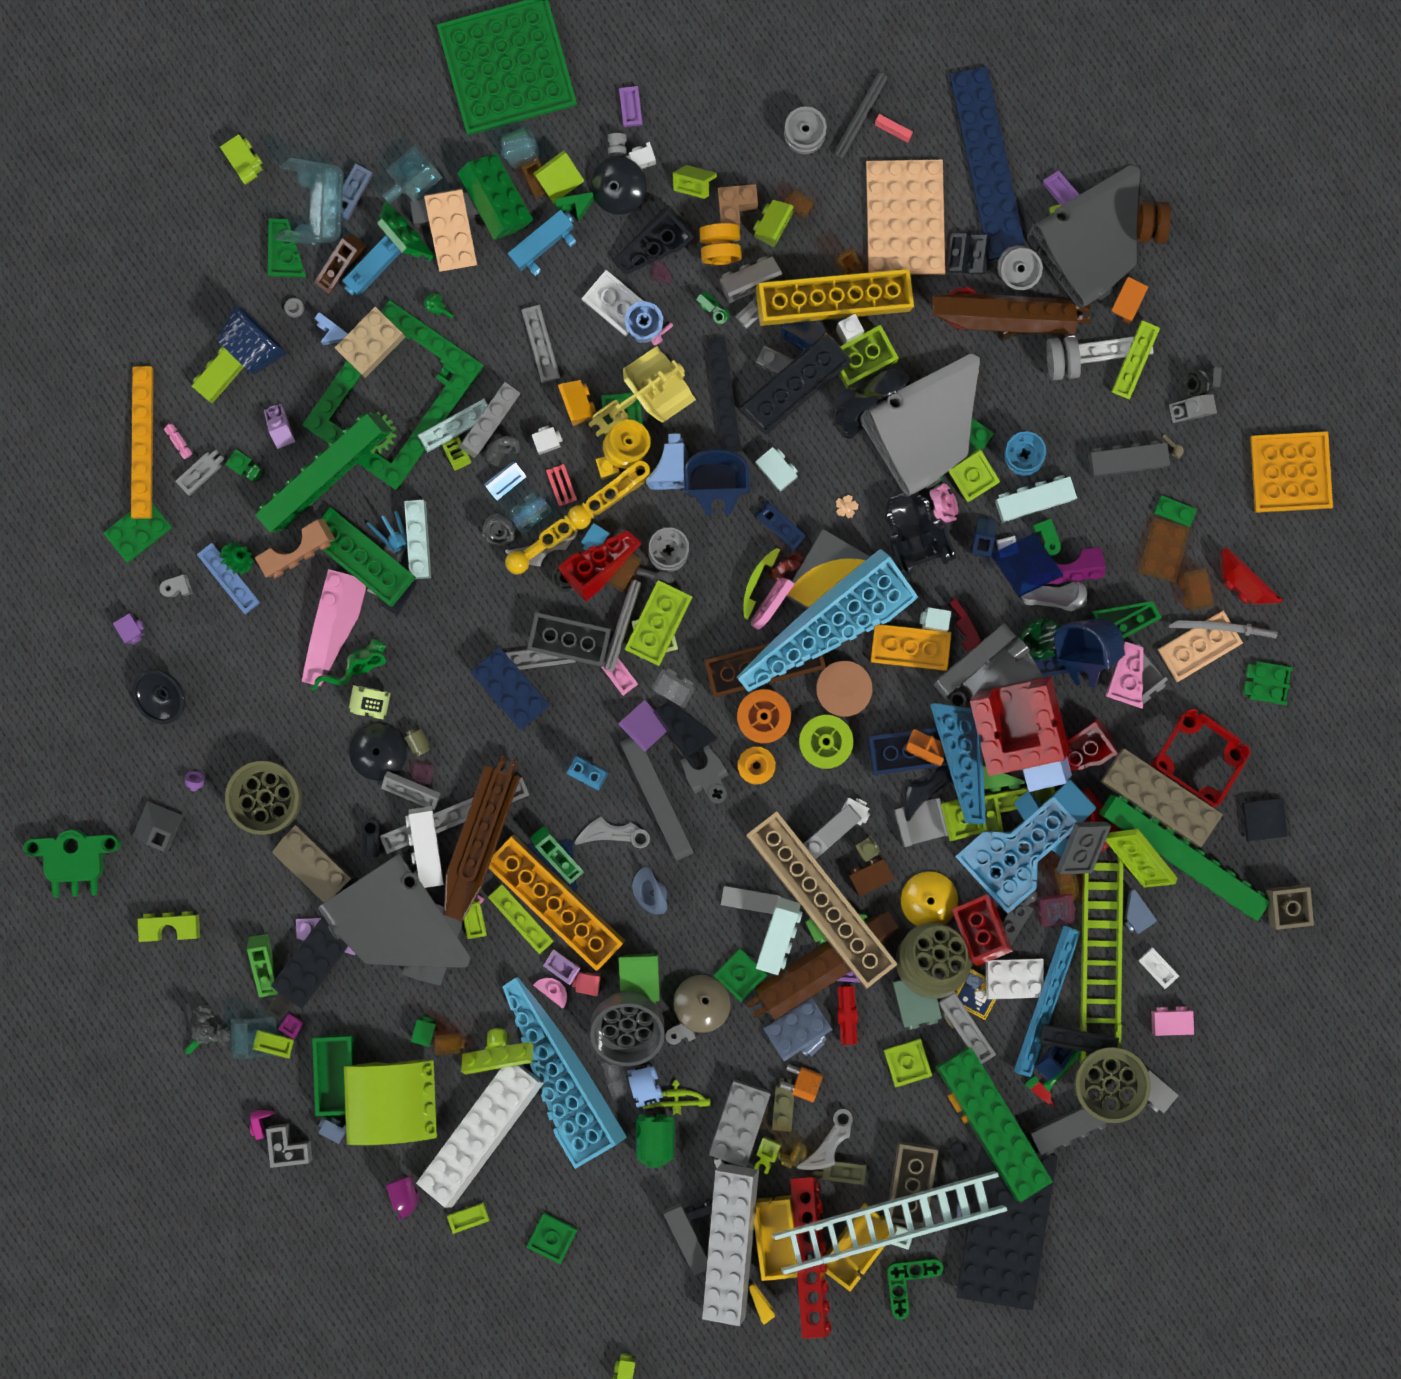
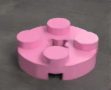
[930,484,958,523]

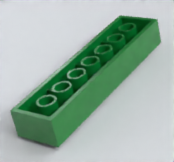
[255,413,392,533]
[935,1047,1053,1203]

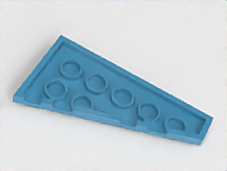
[930,703,986,824]

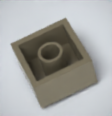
[1266,885,1314,930]

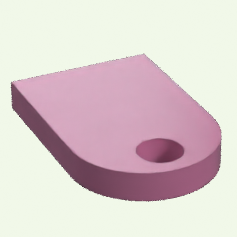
[751,577,794,630]

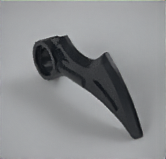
[905,767,954,822]

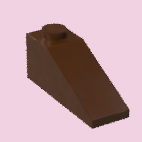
[314,234,366,294]

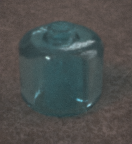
[500,127,540,169]

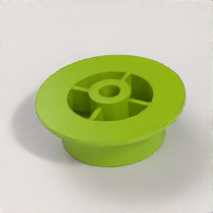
[799,715,853,769]

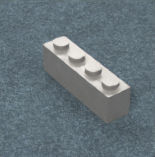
[459,382,520,458]

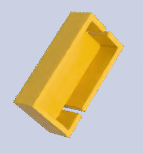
[754,1195,797,1281]
[824,1202,897,1292]

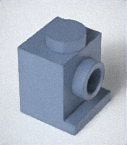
[318,1116,346,1144]

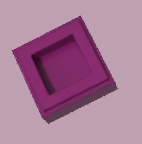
[278,1012,305,1039]

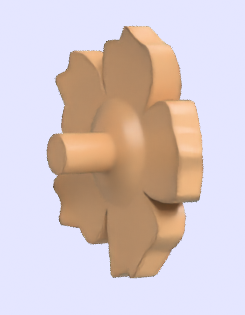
[836,495,859,519]

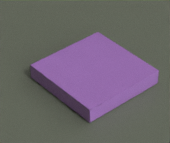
[619,700,667,752]

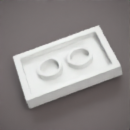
[582,270,643,337]
[986,958,1044,999]

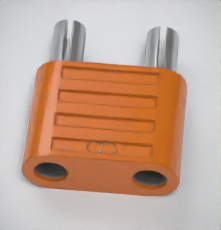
[780,1064,823,1103]

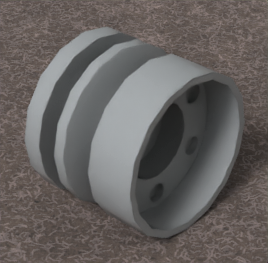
[649,528,689,572]

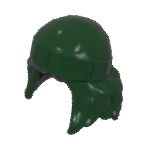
[1016,617,1060,660]

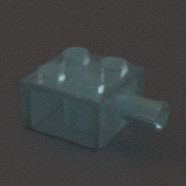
[382,145,443,204]

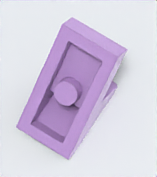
[543,950,580,985]

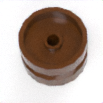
[1137,200,1171,244]

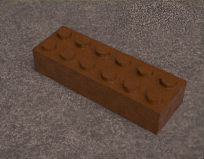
[704,643,826,698]

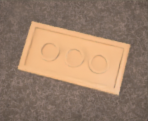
[1157,610,1243,682]

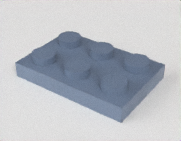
[764,997,832,1061]

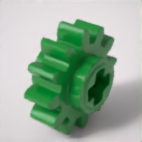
[219,542,254,575]

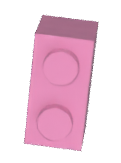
[1151,1006,1194,1036]

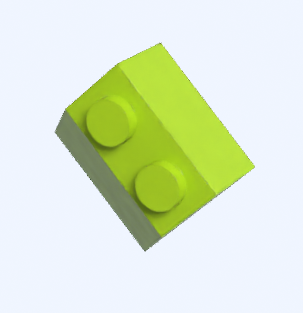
[753,200,794,247]

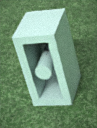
[755,447,798,492]
[919,608,951,632]

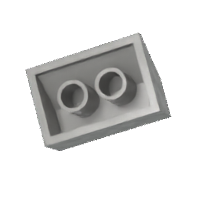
[720,256,782,303]

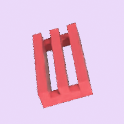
[875,114,913,143]
[546,464,577,507]

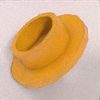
[738,747,776,784]

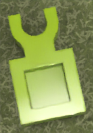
[754,1136,782,1174]

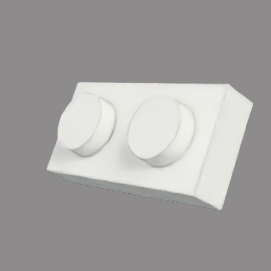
[1138,947,1179,989]

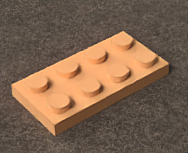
[424,188,477,272]

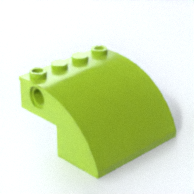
[344,1059,437,1145]

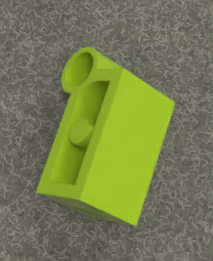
[220,134,263,185]

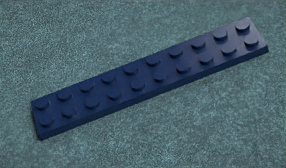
[950,66,1025,261]

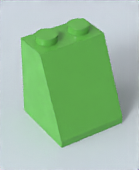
[619,953,660,1004]

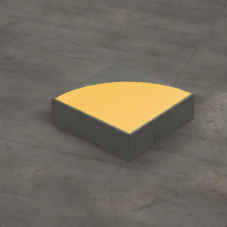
[785,529,870,610]

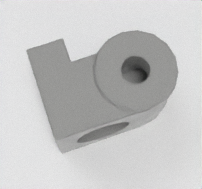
[160,574,193,597]
[665,1023,697,1045]

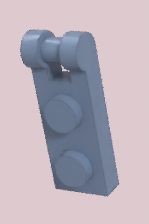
[331,163,373,220]

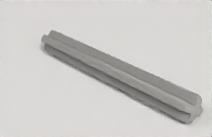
[604,580,641,671]

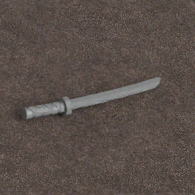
[1169,620,1277,639]

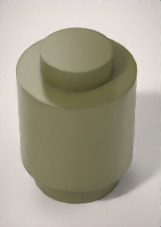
[405,727,430,757]

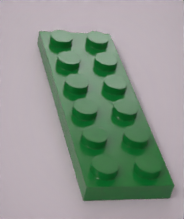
[321,507,416,607]

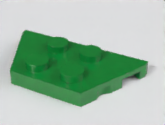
[377,201,435,262]

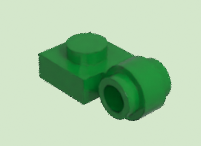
[696,291,730,324]
[225,449,263,483]

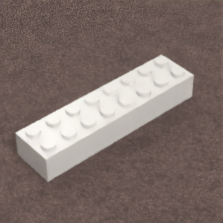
[416,1065,544,1208]

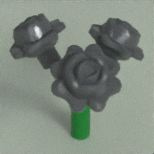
[185,1004,232,1055]

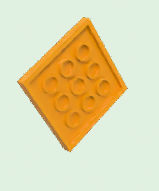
[1250,432,1333,513]

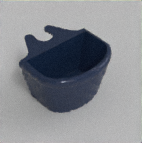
[216,305,287,375]
[684,449,750,516]
[1054,618,1125,688]

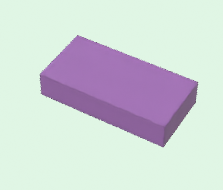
[619,86,643,127]
[1043,171,1080,206]

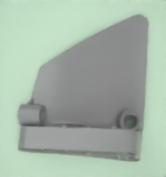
[861,354,980,496]

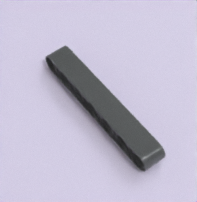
[620,737,694,861]

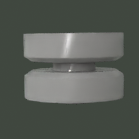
[784,106,827,155]
[997,245,1043,290]
[1046,336,1081,381]

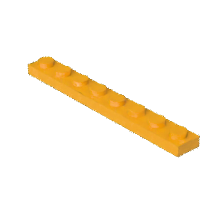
[131,366,153,519]

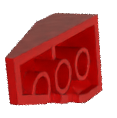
[558,530,641,602]
[1067,718,1118,772]

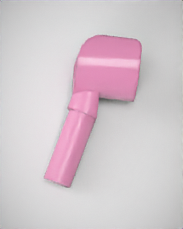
[652,322,673,346]

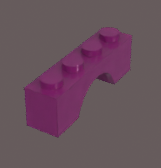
[1024,547,1106,586]

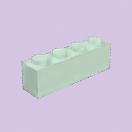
[995,475,1077,523]
[404,500,431,579]
[756,897,803,975]

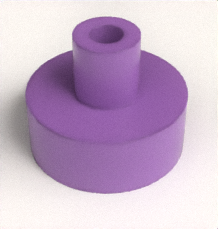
[185,771,205,791]

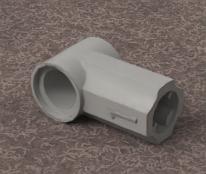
[735,296,759,329]

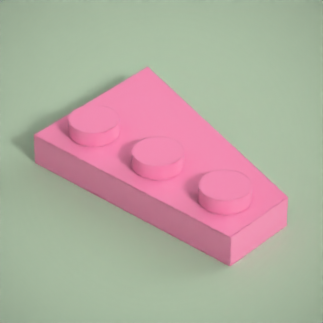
[1105,641,1143,709]

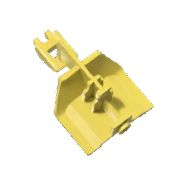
[589,346,696,437]

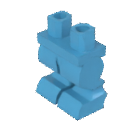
[567,755,609,791]

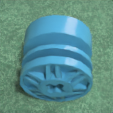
[1004,431,1046,476]

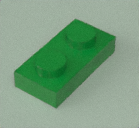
[1154,495,1197,528]

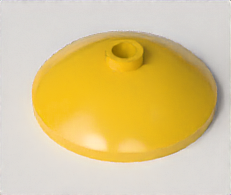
[901,871,958,926]

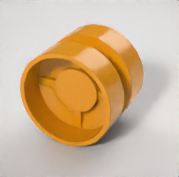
[699,223,742,265]

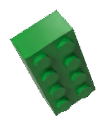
[457,153,533,240]
[312,1034,356,1116]

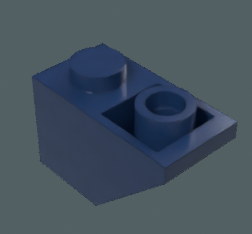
[970,517,997,558]

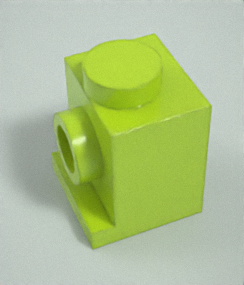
[613,1353,636,1379]

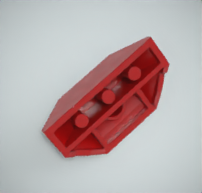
[1221,547,1283,605]

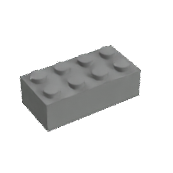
[709,1079,771,1168]

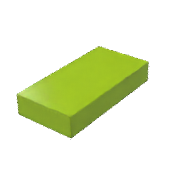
[464,899,487,939]
[252,1030,294,1058]
[447,1202,490,1234]

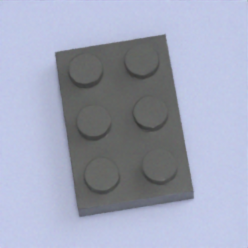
[1056,822,1111,874]

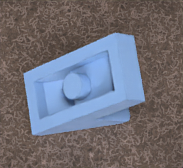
[315,313,348,345]

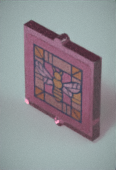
[1038,894,1076,928]

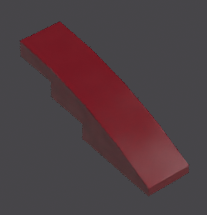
[948,598,981,653]

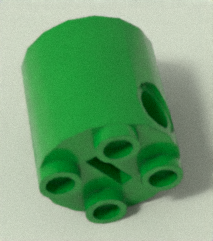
[635,1114,675,1168]

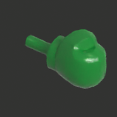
[424,293,455,319]

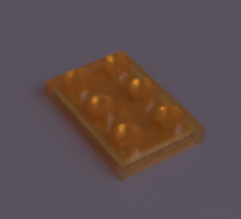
[1138,518,1190,583]

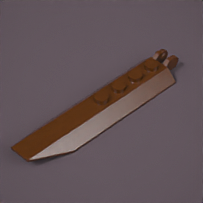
[932,293,1092,335]
[444,755,521,921]
[747,912,899,1020]

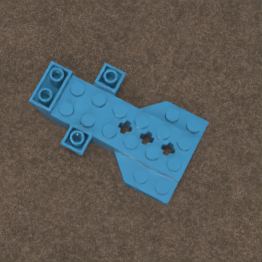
[955,779,1097,913]

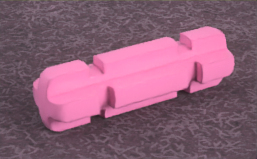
[164,424,192,459]

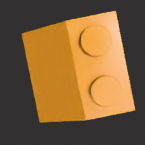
[558,380,596,426]

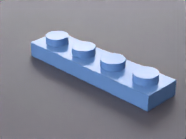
[197,543,261,614]

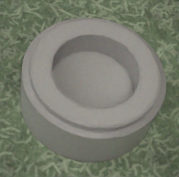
[284,298,304,318]

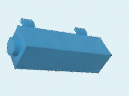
[508,210,576,276]
[342,235,401,297]

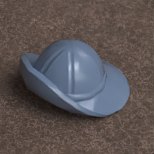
[632,867,667,914]

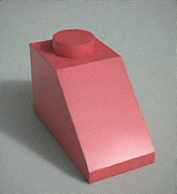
[572,971,601,996]

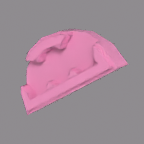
[533,978,567,1008]

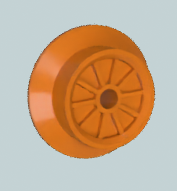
[737,689,791,743]

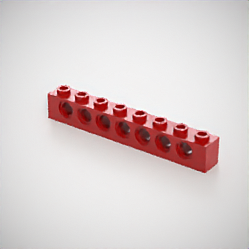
[790,1177,832,1339]

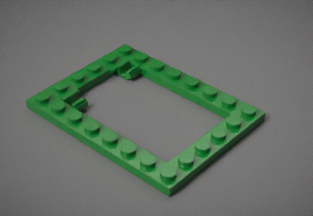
[302,300,484,491]

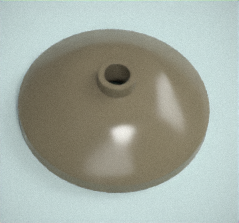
[673,975,731,1033]

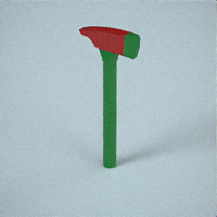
[1025,1050,1081,1106]

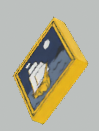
[955,969,996,1020]

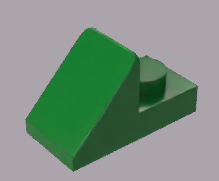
[555,192,594,222]

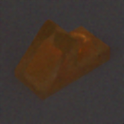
[521,157,546,198]

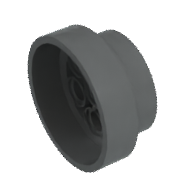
[590,991,664,1066]

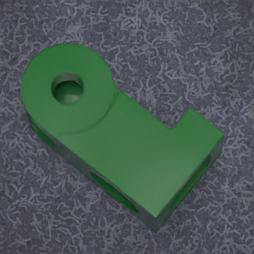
[1031,519,1061,556]

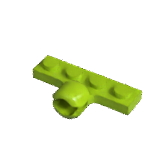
[461,1028,533,1074]

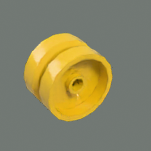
[603,419,650,469]

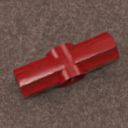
[837,985,858,1045]

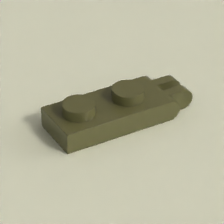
[772,1078,794,1132]
[813,1161,866,1185]

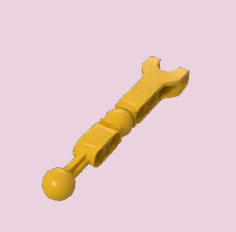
[505,461,651,575]

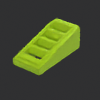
[442,436,471,471]

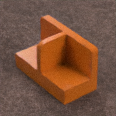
[1111,277,1148,324]
[904,729,945,766]

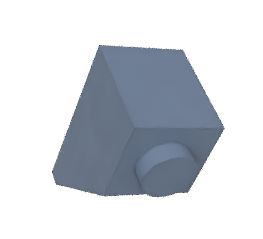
[1124,889,1157,934]

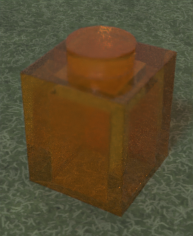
[784,190,815,221]

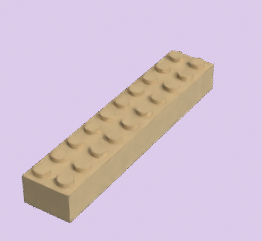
[746,811,897,989]

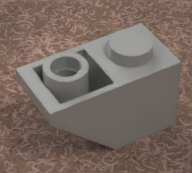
[1169,394,1217,423]

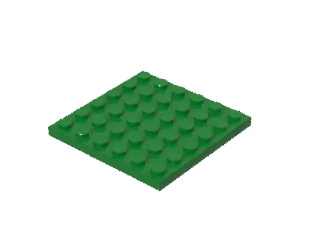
[437,0,577,136]

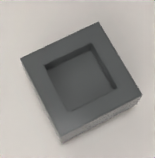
[1208,367,1222,389]

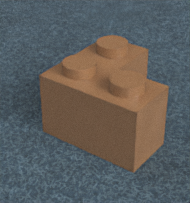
[718,184,758,226]

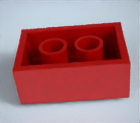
[952,895,1013,966]

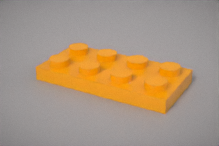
[870,624,951,671]

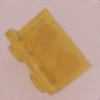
[778,1137,808,1168]

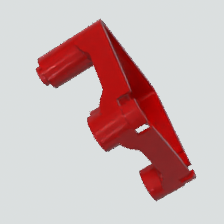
[1148,709,1250,808]

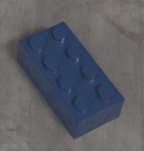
[470,647,550,730]
[868,728,948,775]

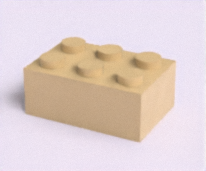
[335,307,405,378]

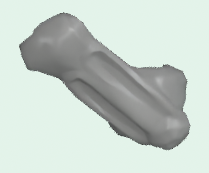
[1021,581,1087,611]

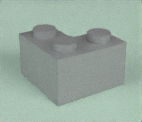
[266,1124,313,1168]

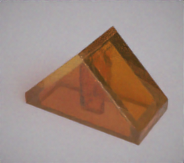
[834,247,865,275]

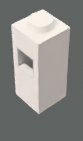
[836,314,864,345]

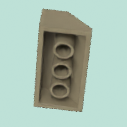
[272,825,354,903]

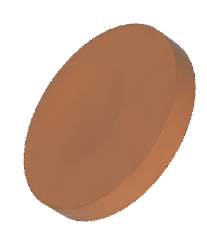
[816,661,872,717]

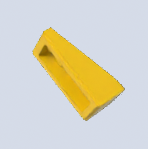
[749,1282,775,1325]

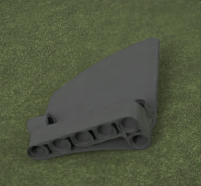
[1027,165,1140,308]
[932,622,1043,777]
[318,853,470,968]

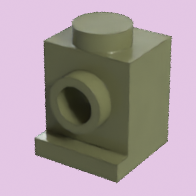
[854,835,880,862]

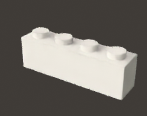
[405,806,443,888]

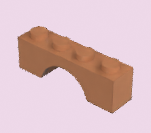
[255,519,335,579]

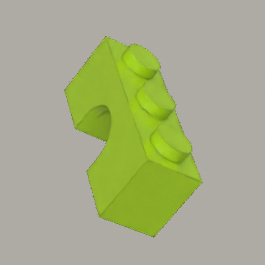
[138,911,200,942]

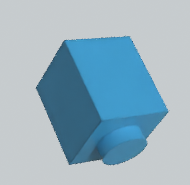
[581,523,610,551]

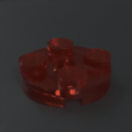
[767,552,803,581]

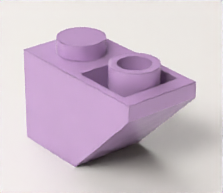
[264,404,295,449]

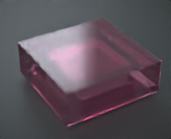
[412,763,433,784]

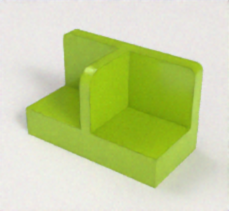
[673,165,717,199]

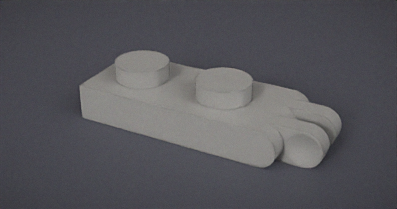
[176,449,224,496]

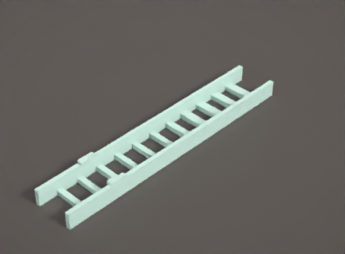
[772,1171,1007,1275]

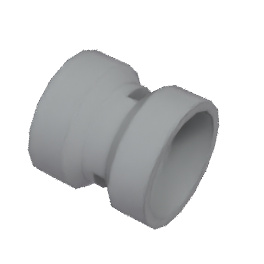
[608,133,627,156]

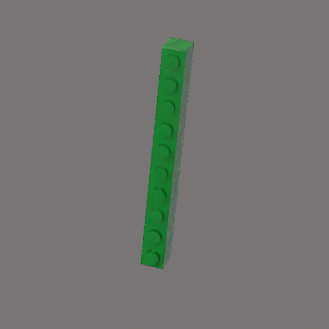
[1098,795,1270,921]

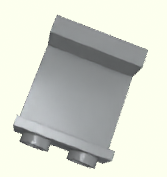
[1107,644,1168,704]
[894,798,948,847]

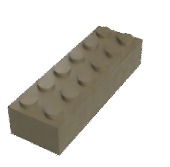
[1100,749,1223,847]

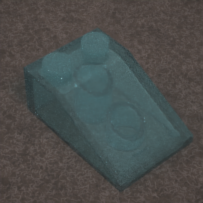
[508,493,553,535]

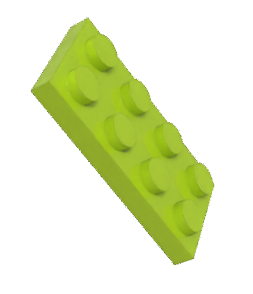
[624,580,692,666]
[1105,829,1178,888]

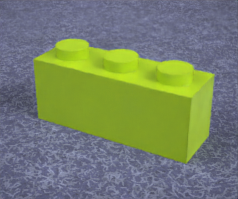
[192,346,244,404]

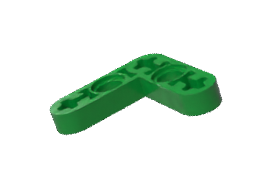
[887,1258,943,1320]

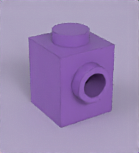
[113,613,145,645]

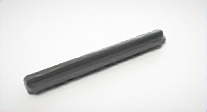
[834,73,887,159]

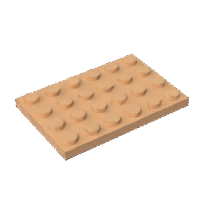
[866,160,945,275]

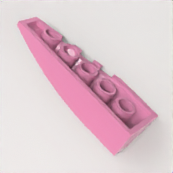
[302,569,367,687]

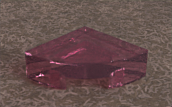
[652,261,671,283]

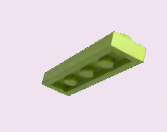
[1111,320,1160,400]
[488,884,554,954]

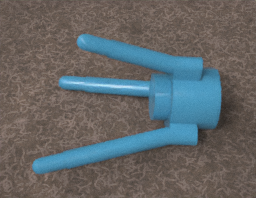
[366,510,407,552]

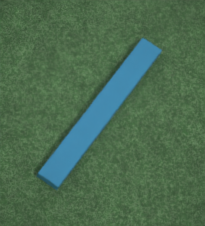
[1014,926,1081,1077]

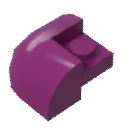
[386,1175,419,1219]

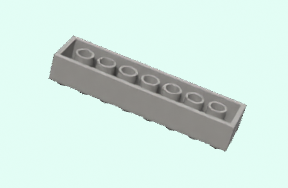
[702,1163,759,1326]

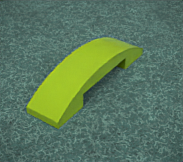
[743,548,780,620]

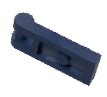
[754,501,807,551]

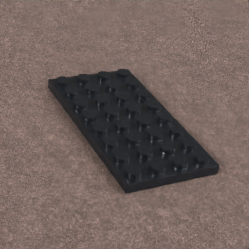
[956,1144,1058,1311]

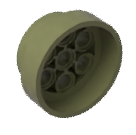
[225,761,302,835]
[896,923,972,999]
[1074,1047,1151,1123]

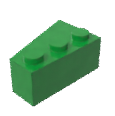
[1090,601,1162,639]

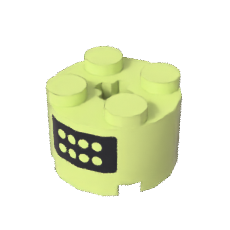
[349,685,390,719]

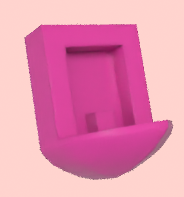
[250,1110,275,1140]

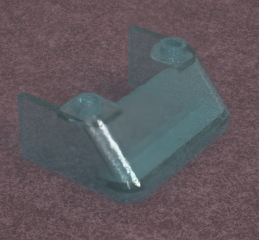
[275,157,344,244]

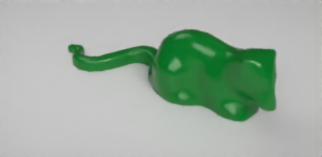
[311,639,386,691]

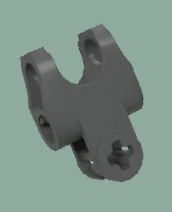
[680,745,729,804]

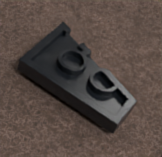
[653,701,718,759]

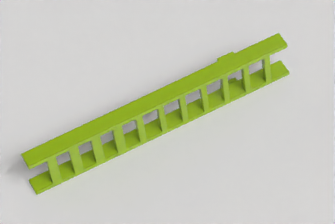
[1080,856,1123,1068]

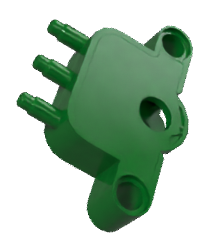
[23,829,122,898]

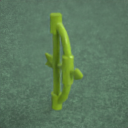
[643,1079,710,1115]

